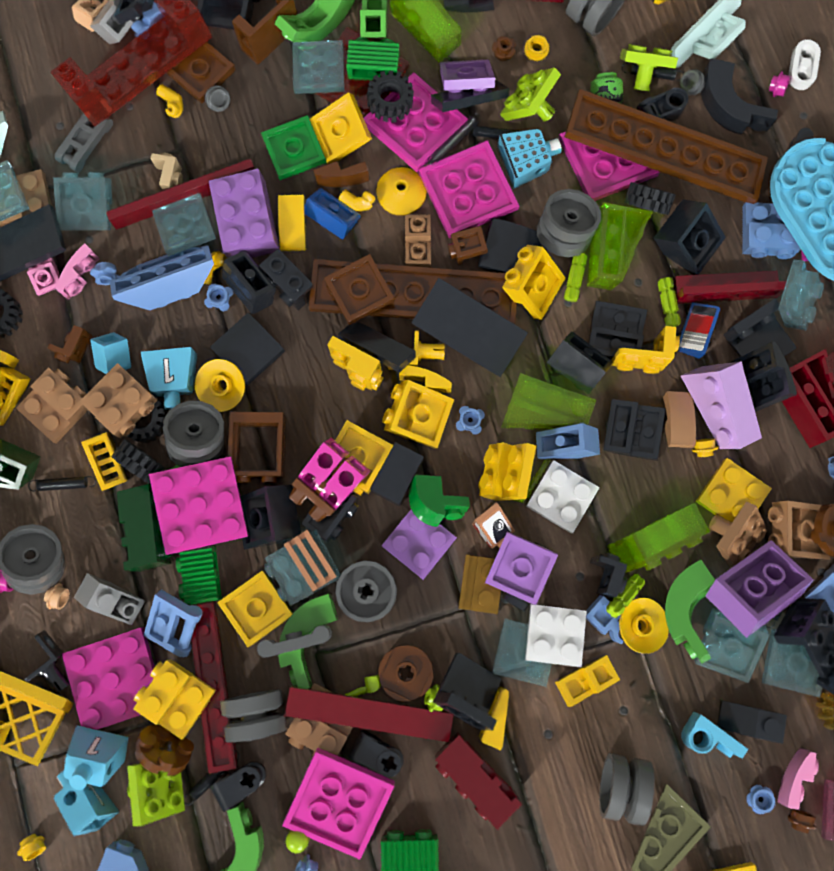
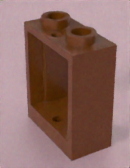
[228,412,287,484]

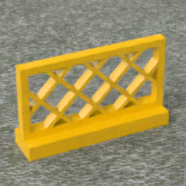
[0,671,74,766]

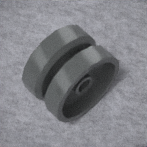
[566,0,625,36]
[537,189,601,257]
[163,401,224,467]
[0,524,65,595]
[336,561,397,622]
[220,689,287,742]
[599,753,654,826]

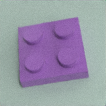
[440,60,495,93]
[382,509,457,580]
[485,531,558,605]

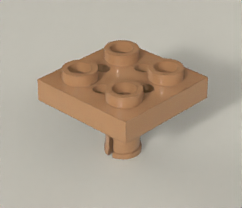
[709,501,766,568]

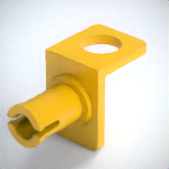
[388,331,445,370]

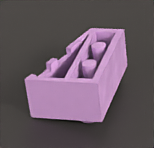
[680,362,762,449]

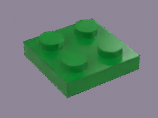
[261,115,326,180]

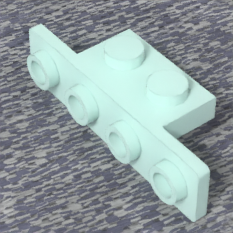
[671,0,746,68]

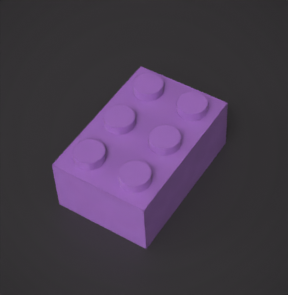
[209,169,280,258]
[706,540,813,638]

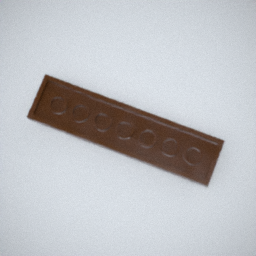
[564,89,768,204]
[309,259,517,324]

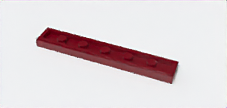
[106,159,255,230]
[189,601,238,774]
[284,686,453,742]

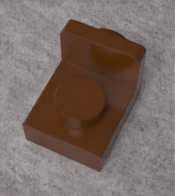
[448,226,488,265]
[47,325,92,364]

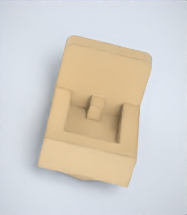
[151,153,182,190]

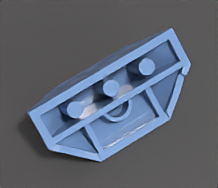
[110,246,214,310]

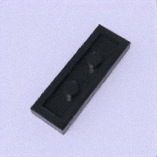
[431,80,509,112]
[338,321,416,373]

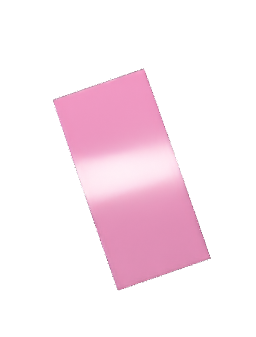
[56,243,99,300]
[27,257,60,296]
[778,748,818,810]

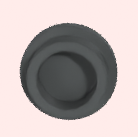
[680,69,706,96]
[205,85,230,112]

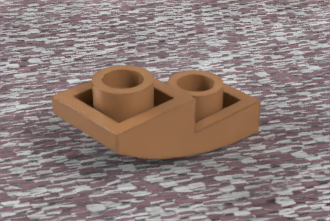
[405,215,431,268]
[663,391,696,448]

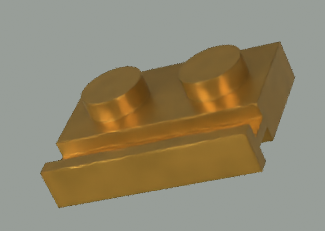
[458,555,501,614]

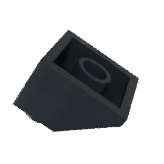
[654,199,726,275]
[240,485,301,550]

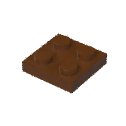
[164,35,236,104]
[324,254,395,325]

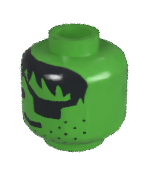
[591,72,623,104]

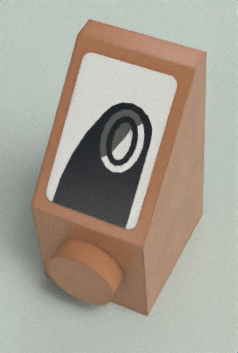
[472,502,515,549]

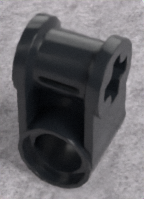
[636,87,689,122]
[348,730,404,777]
[209,762,266,812]

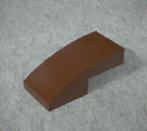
[313,161,369,187]

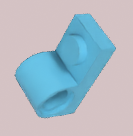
[681,712,748,758]

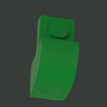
[408,475,470,527]

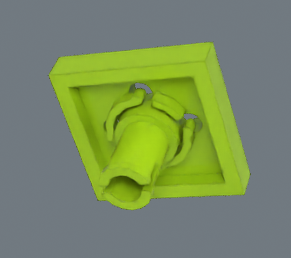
[620,44,678,91]
[500,67,561,122]
[127,763,185,826]

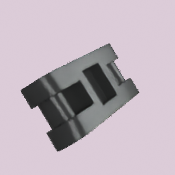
[55,107,113,173]
[257,625,332,657]

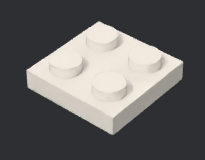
[526,460,600,534]
[525,604,586,667]

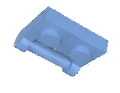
[144,589,202,657]

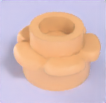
[44,583,70,610]

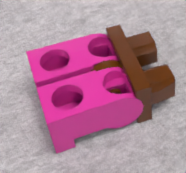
[289,438,371,522]

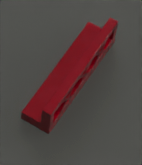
[673,270,788,304]

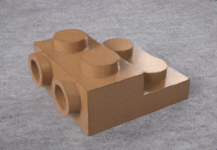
[0,169,52,227]
[80,363,157,439]
[16,367,88,444]
[768,501,830,560]
[285,682,353,756]

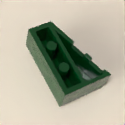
[0,439,41,490]
[117,484,173,572]

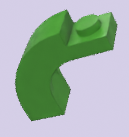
[275,0,355,49]
[360,0,387,39]
[665,560,715,664]
[278,594,339,689]
[220,802,264,871]

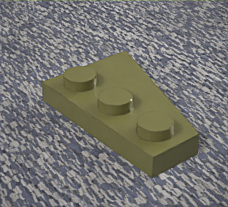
[631,784,711,871]

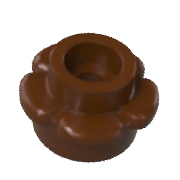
[492,36,516,61]
[788,809,817,833]

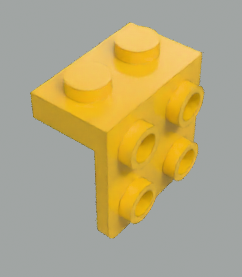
[611,326,680,374]

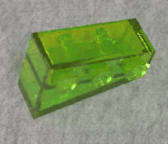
[390,0,462,63]
[587,203,653,290]
[501,373,596,429]
[607,503,710,573]

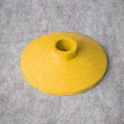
[376,167,426,216]
[195,359,245,412]
[619,598,669,654]

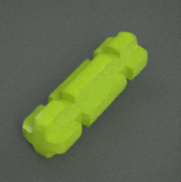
[564,253,587,302]
[658,277,681,327]
[606,574,645,618]

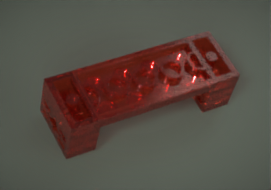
[50,0,212,127]

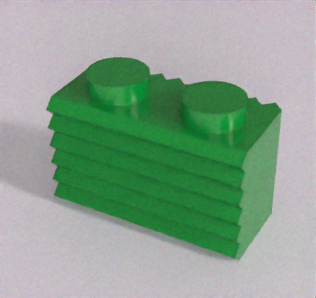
[346,37,400,81]
[176,546,222,605]
[381,829,439,871]

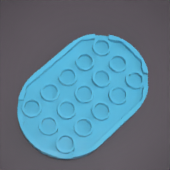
[770,138,834,281]

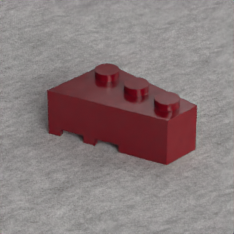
[782,349,834,448]
[435,732,522,830]

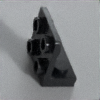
[723,298,796,357]
[773,598,834,678]
[433,653,501,731]

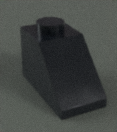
[717,700,787,744]

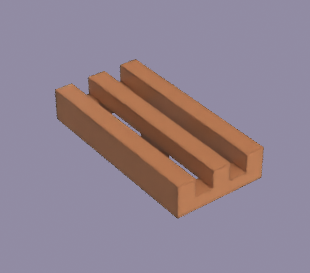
[284,530,337,591]

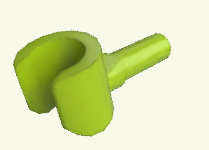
[345,675,381,697]

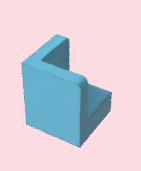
[90,332,131,374]

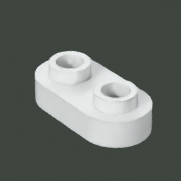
[789,40,821,90]

